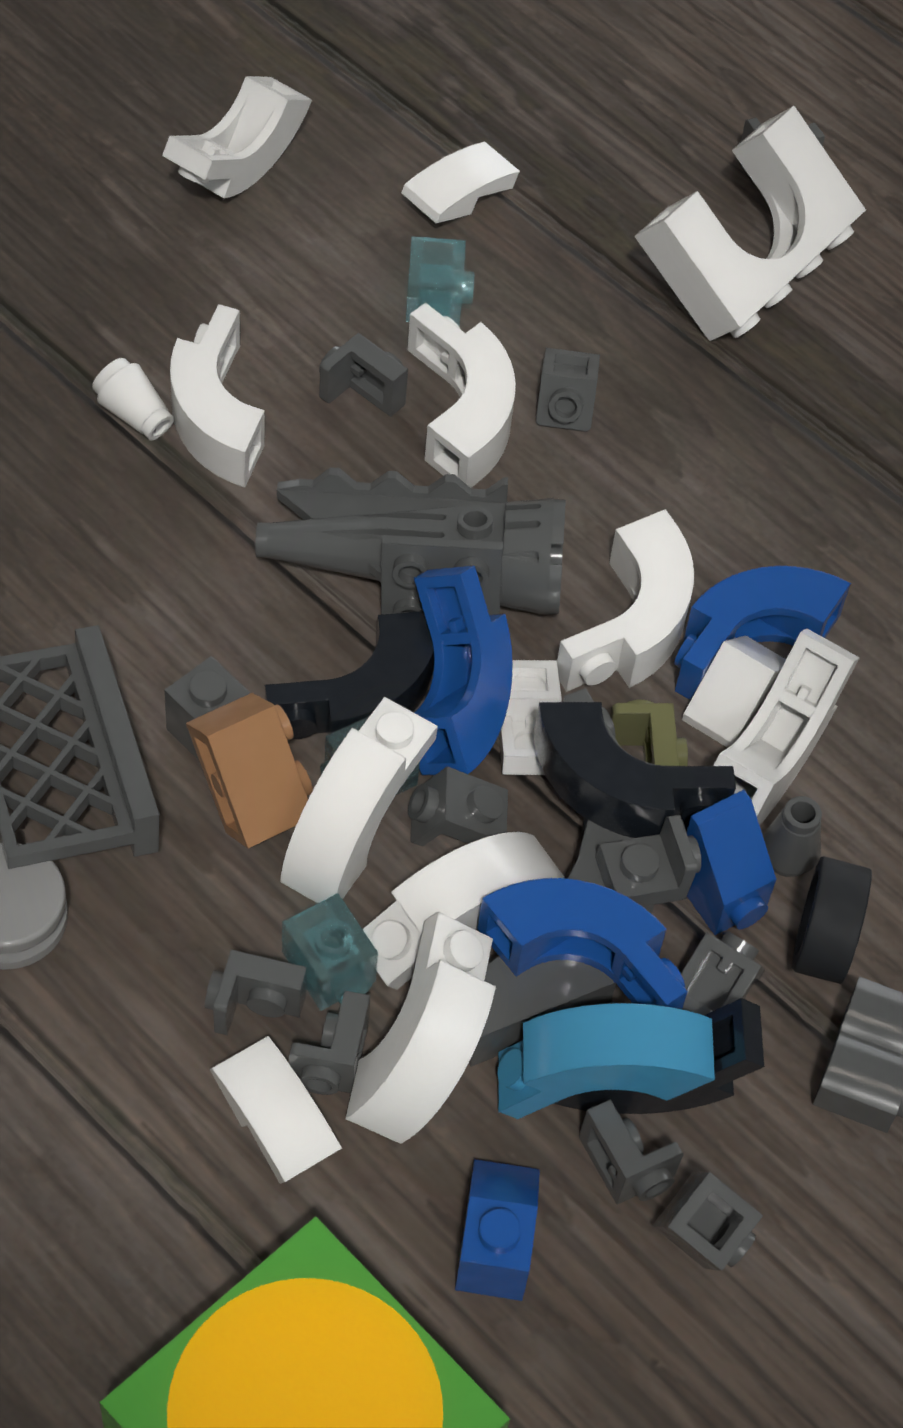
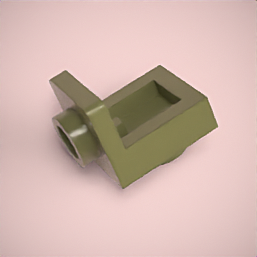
[610,700,688,766]

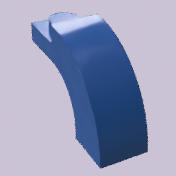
[414,566,513,775]
[674,566,851,700]
[477,878,688,1009]

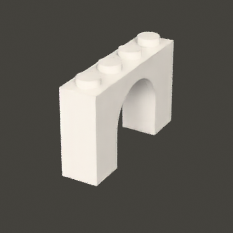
[634,106,866,341]

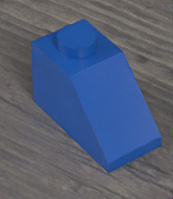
[686,790,776,935]
[455,1159,540,1301]

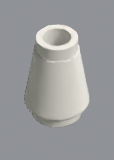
[92,358,174,441]

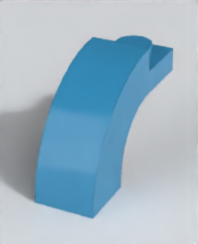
[498,1003,715,1119]

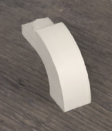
[162,76,312,198]
[170,304,265,487]
[280,697,438,912]
[354,832,566,990]
[345,912,496,1144]

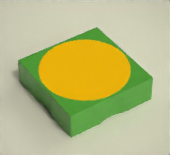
[99,1216,510,1428]

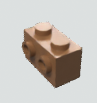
[186,693,313,849]

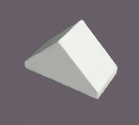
[682,635,786,748]

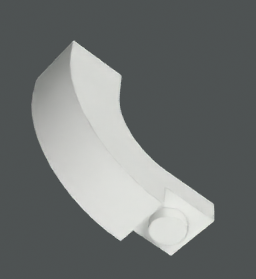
[407,302,515,488]
[557,509,694,692]
[713,628,859,825]

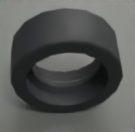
[792,856,872,984]

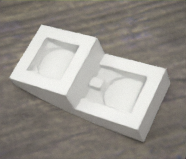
[401,142,520,223]
[499,660,562,775]
[209,1036,342,1184]

